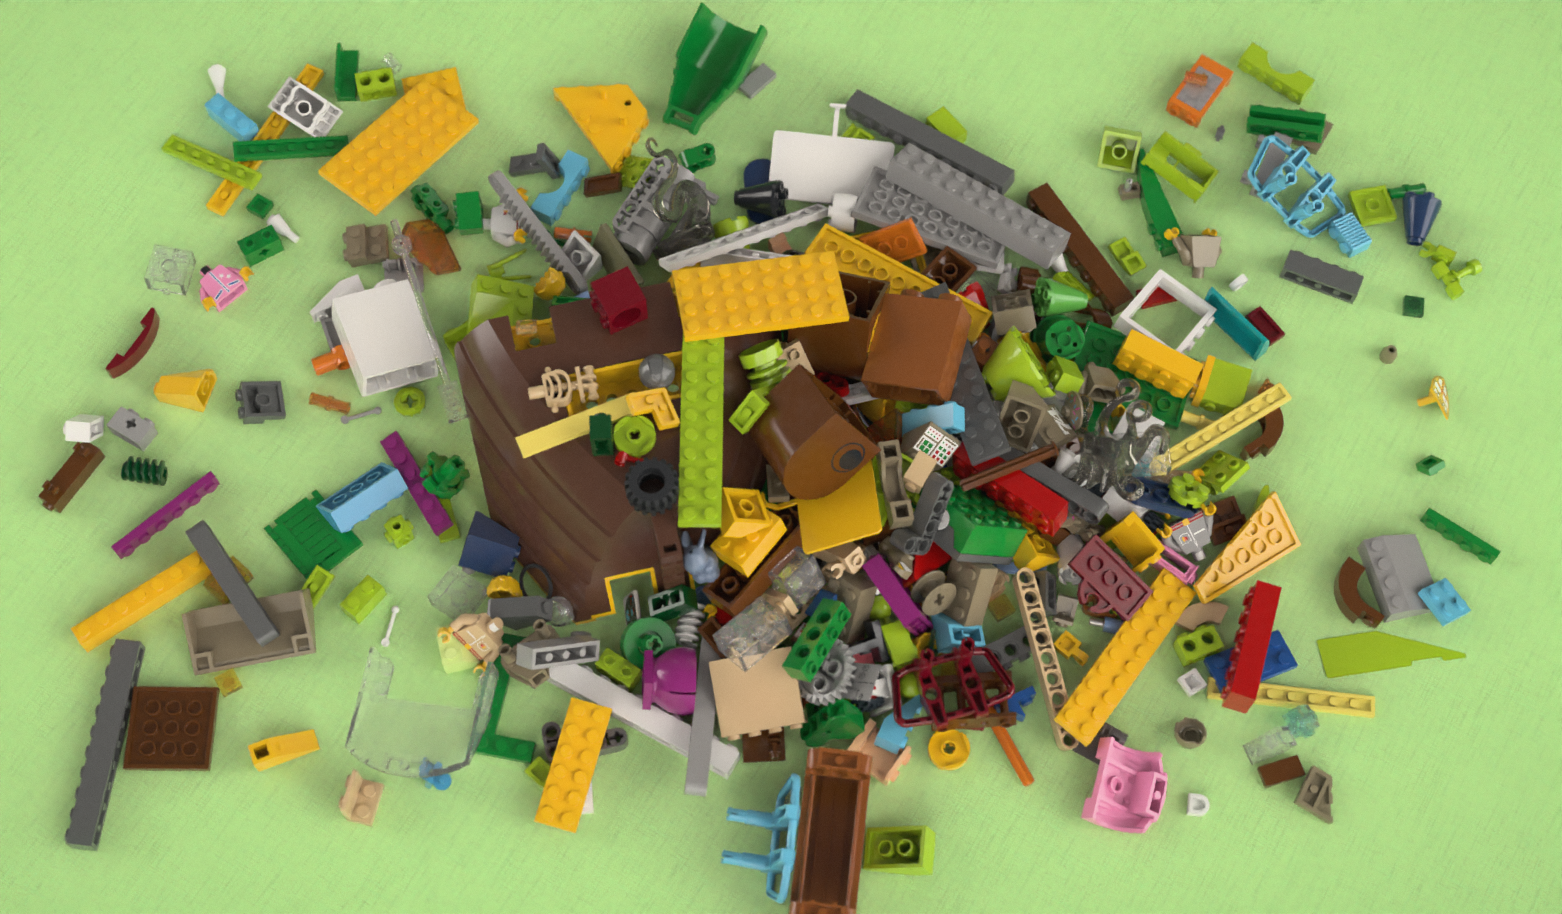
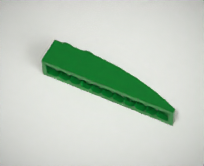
[1137,148,1183,257]

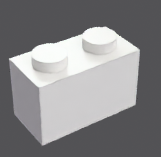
[63,414,104,443]

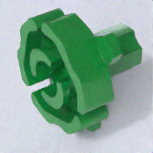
[420,451,470,499]

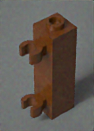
[38,442,105,513]

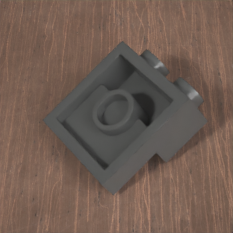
[235,381,286,424]

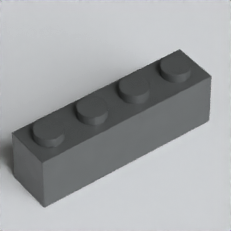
[1279,250,1364,304]

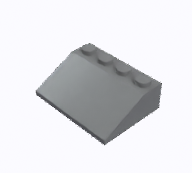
[1357,534,1434,623]

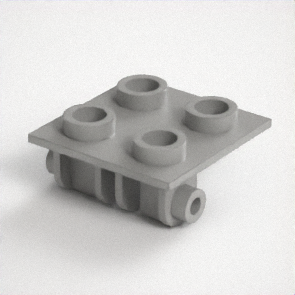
[383,256,424,293]

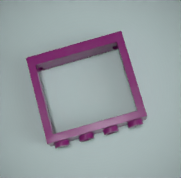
[862,554,934,637]

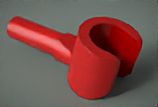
[614,451,644,467]

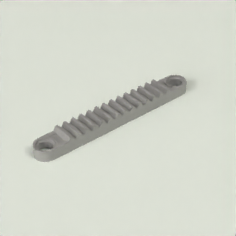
[488,170,588,295]

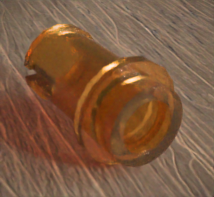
[1184,70,1209,87]

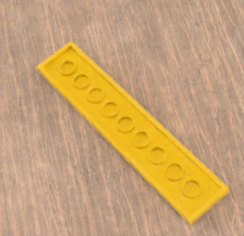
[805,223,993,346]
[1053,568,1196,747]

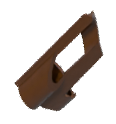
[1016,266,1113,330]

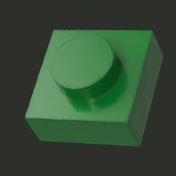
[246,193,274,219]
[1416,455,1446,476]

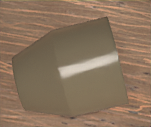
[1379,345,1397,364]

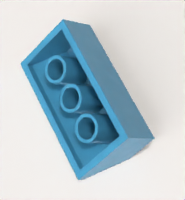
[316,462,408,533]

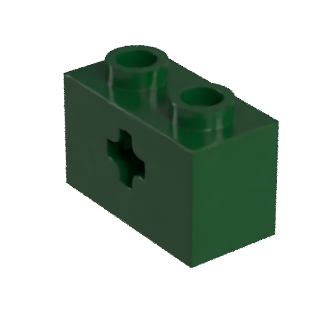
[589,413,614,456]
[648,584,698,622]

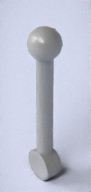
[341,407,382,424]

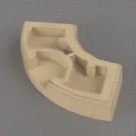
[1175,602,1229,633]

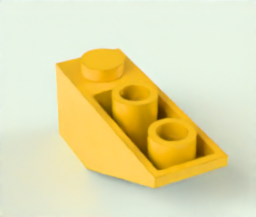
[248,729,320,772]

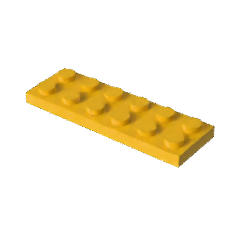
[534,697,612,833]

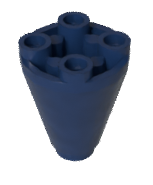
[1403,191,1442,246]

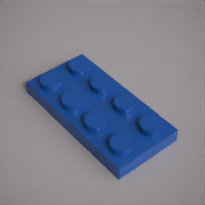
[1203,630,1298,694]

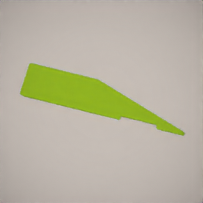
[1317,631,1466,678]

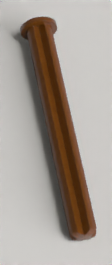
[959,441,1059,491]

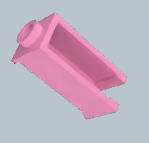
[1148,539,1199,585]

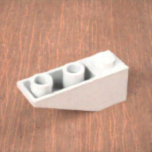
[310,274,364,323]

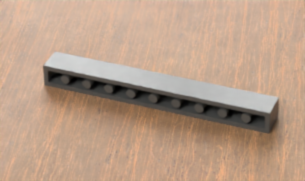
[845,89,1015,196]
[65,639,146,851]

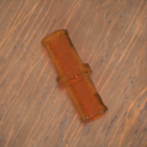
[308,392,351,415]

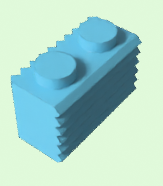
[1328,212,1372,258]

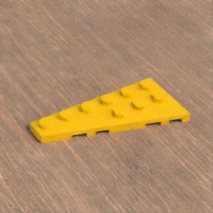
[1193,492,1301,604]

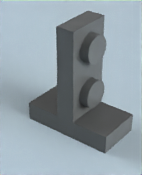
[509,143,560,179]

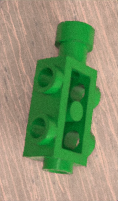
[411,182,455,235]

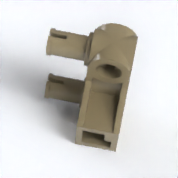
[498,619,560,689]

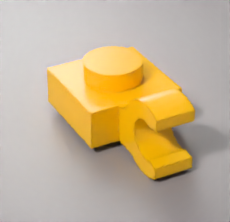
[1053,630,1089,667]

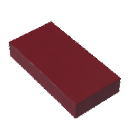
[1245,306,1285,347]

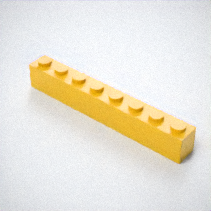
[71,550,213,652]

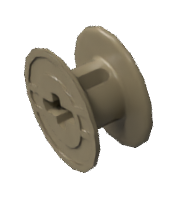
[910,570,957,616]

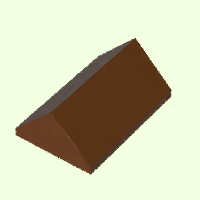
[921,246,977,292]

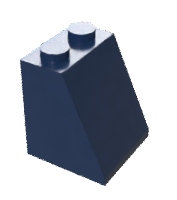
[458,511,521,577]

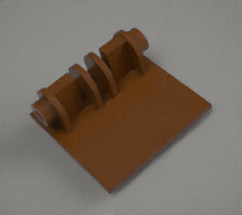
[742,727,786,763]

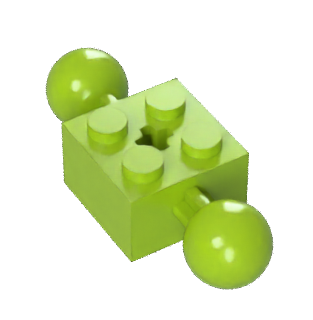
[870,595,919,699]

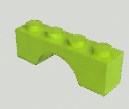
[1237,42,1315,105]

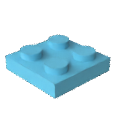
[1417,578,1471,626]

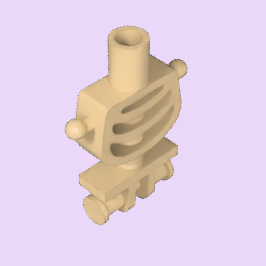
[528,365,599,413]

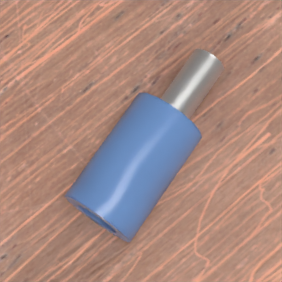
[1089,617,1124,634]

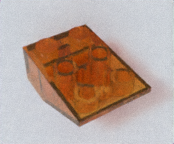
[397,219,461,275]

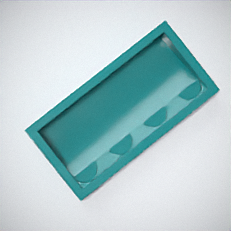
[1204,287,1269,361]

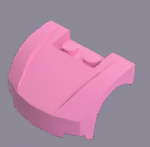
[1081,737,1167,833]

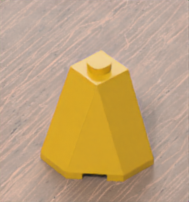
[154,369,217,413]

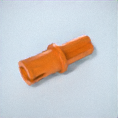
[554,227,592,243]

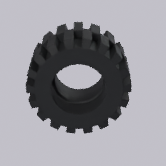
[624,457,679,516]

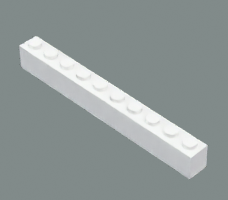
[547,664,740,780]

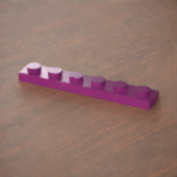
[380,431,454,536]
[111,471,220,559]

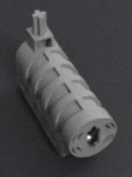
[612,156,719,266]

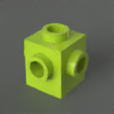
[383,514,415,549]

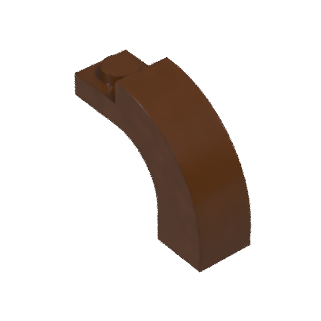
[1240,407,1284,461]
[1334,557,1385,629]

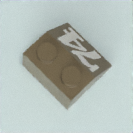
[1034,404,1078,449]

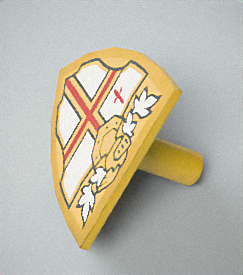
[1417,376,1449,420]

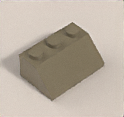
[999,380,1048,453]

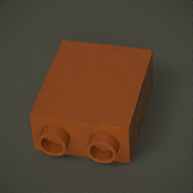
[861,289,972,406]

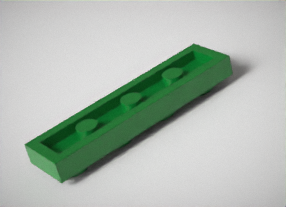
[1420,508,1501,565]

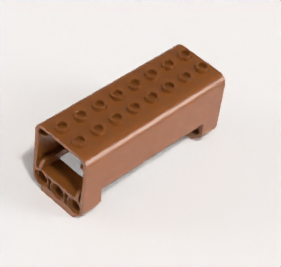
[789,747,873,914]

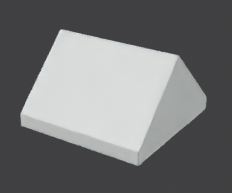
[562,230,603,281]

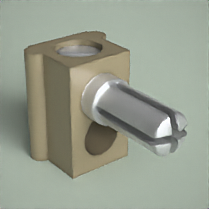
[1118,178,1141,201]

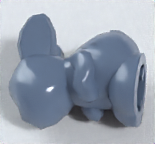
[680,529,720,583]

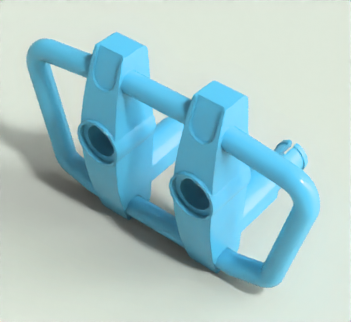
[1247,135,1346,238]
[721,773,800,904]

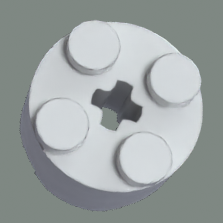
[828,192,859,233]

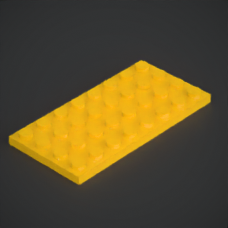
[318,79,479,216]
[672,251,849,342]

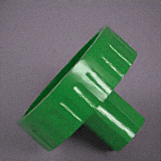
[620,617,676,671]

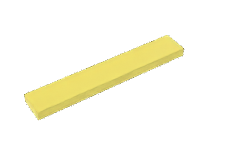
[516,392,634,458]

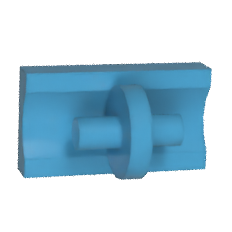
[417,760,451,791]

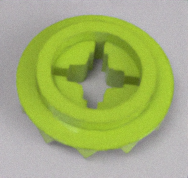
[394,387,426,417]

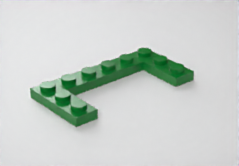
[469,633,536,764]

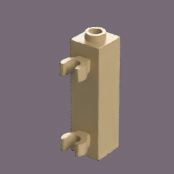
[798,542,868,579]

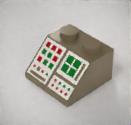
[900,421,961,472]

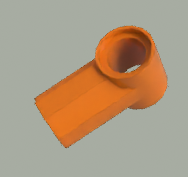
[311,344,350,376]

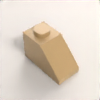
[903,450,937,494]

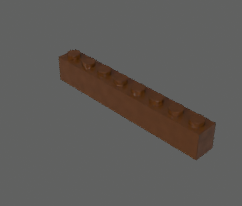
[1026,183,1134,317]

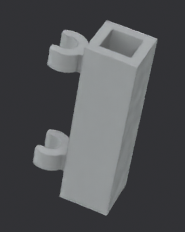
[1240,132,1293,199]

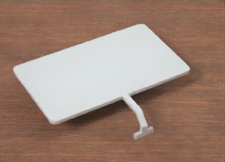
[769,103,895,205]

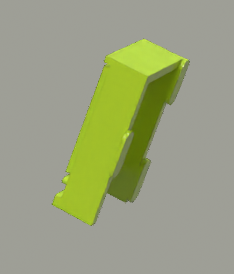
[1140,131,1219,203]

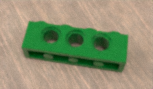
[782,598,851,683]

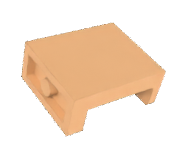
[847,719,912,786]

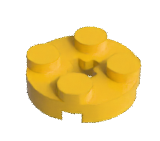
[928,729,970,770]

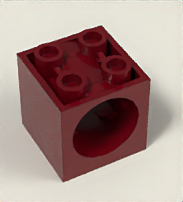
[589,266,648,335]

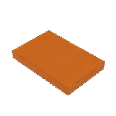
[859,218,928,263]

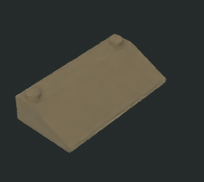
[182,588,316,675]

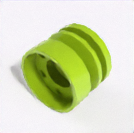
[738,339,791,389]

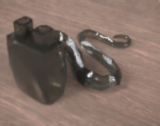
[645,137,715,261]

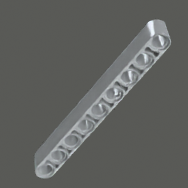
[684,637,721,797]

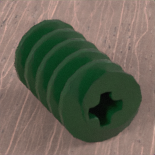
[121,456,168,486]

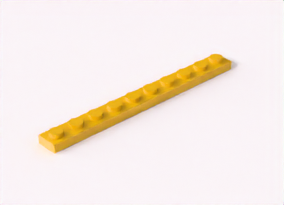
[206,63,325,217]

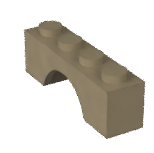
[876,440,914,529]

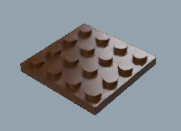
[123,686,220,771]

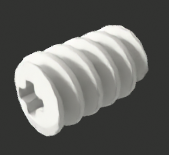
[675,603,706,649]

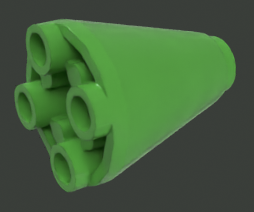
[1031,277,1088,317]

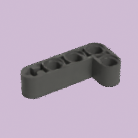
[890,472,954,555]
[542,722,628,764]

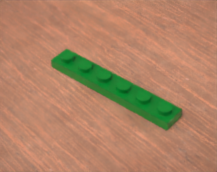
[233,135,349,162]

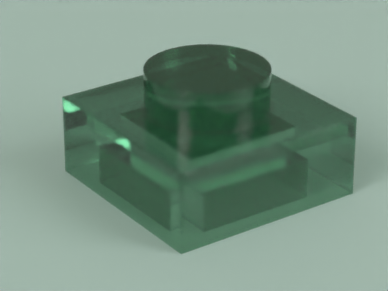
[1402,295,1424,318]

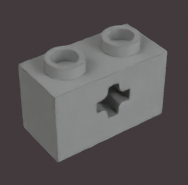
[107,406,158,452]

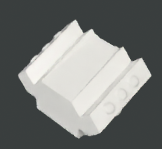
[268,77,343,137]

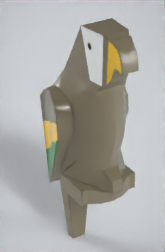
[878,536,915,580]

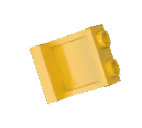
[1099,511,1165,573]

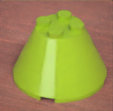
[981,325,1056,403]

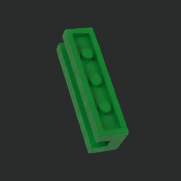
[1246,104,1326,143]

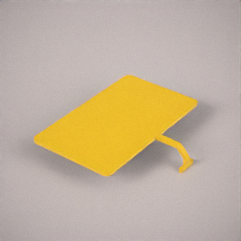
[761,459,882,554]

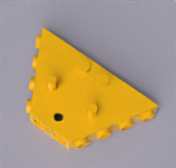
[553,84,649,174]

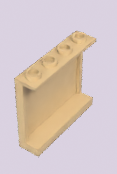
[709,646,807,741]

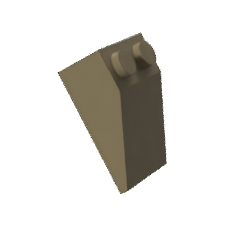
[991,289,1037,337]

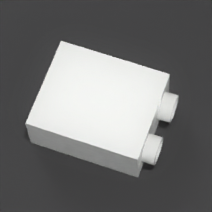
[332,279,440,397]

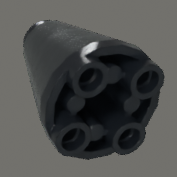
[734,180,789,218]

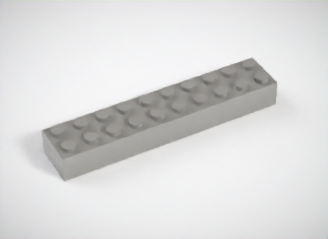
[885,143,1071,269]

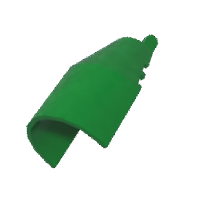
[662,2,768,135]

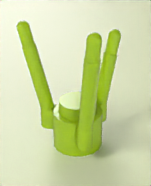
[487,249,532,280]

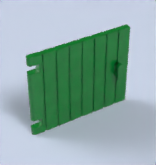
[264,490,363,580]

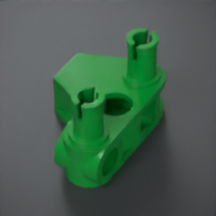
[800,698,865,747]

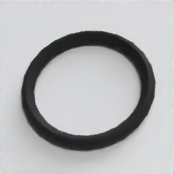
[519,563,553,600]

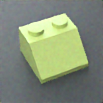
[435,625,484,674]

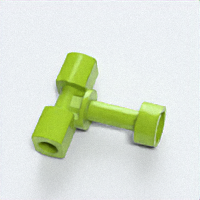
[1431,259,1482,300]

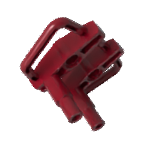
[891,637,1015,731]

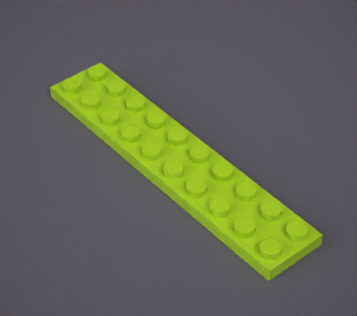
[678,335,724,528]

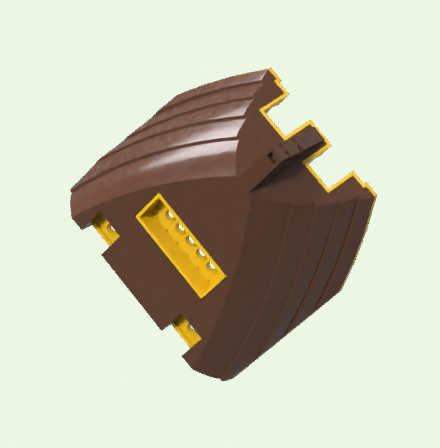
[454,281,783,625]

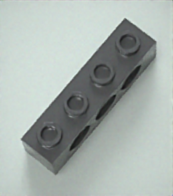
[971,619,1044,673]

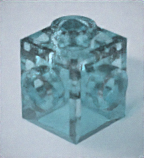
[1282,704,1320,739]

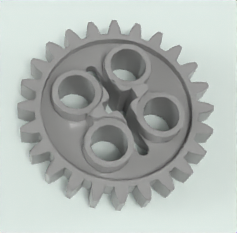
[798,639,856,706]

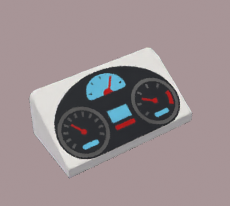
[623,590,641,626]

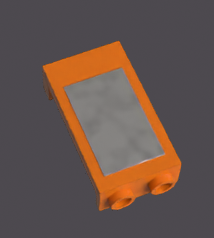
[1166,54,1234,128]

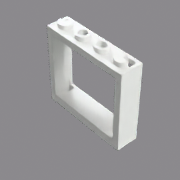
[1113,269,1217,355]

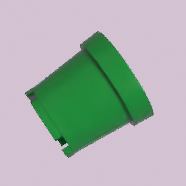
[1030,314,1085,363]

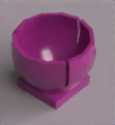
[642,647,696,715]

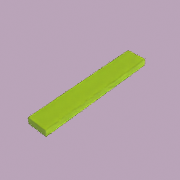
[161,134,263,191]

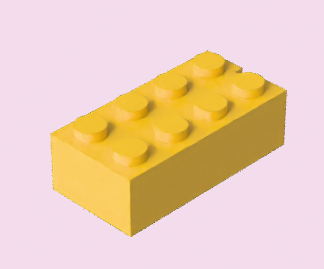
[1112,329,1204,399]

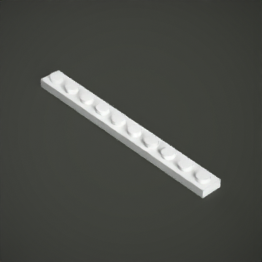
[659,203,828,272]

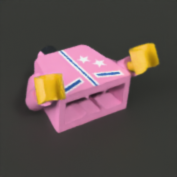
[199,265,254,312]

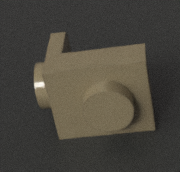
[1052,593,1078,627]

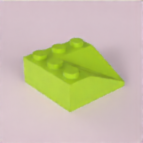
[467,274,534,334]

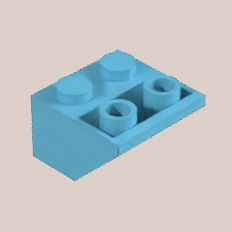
[931,613,986,653]

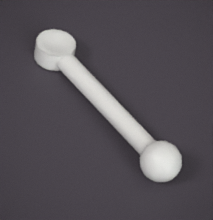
[381,606,399,647]

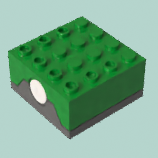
[911,484,1028,565]

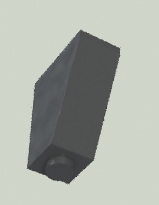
[487,596,553,630]

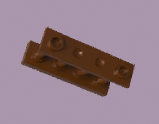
[929,670,1016,732]

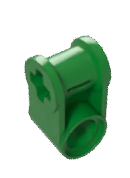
[678,143,716,173]

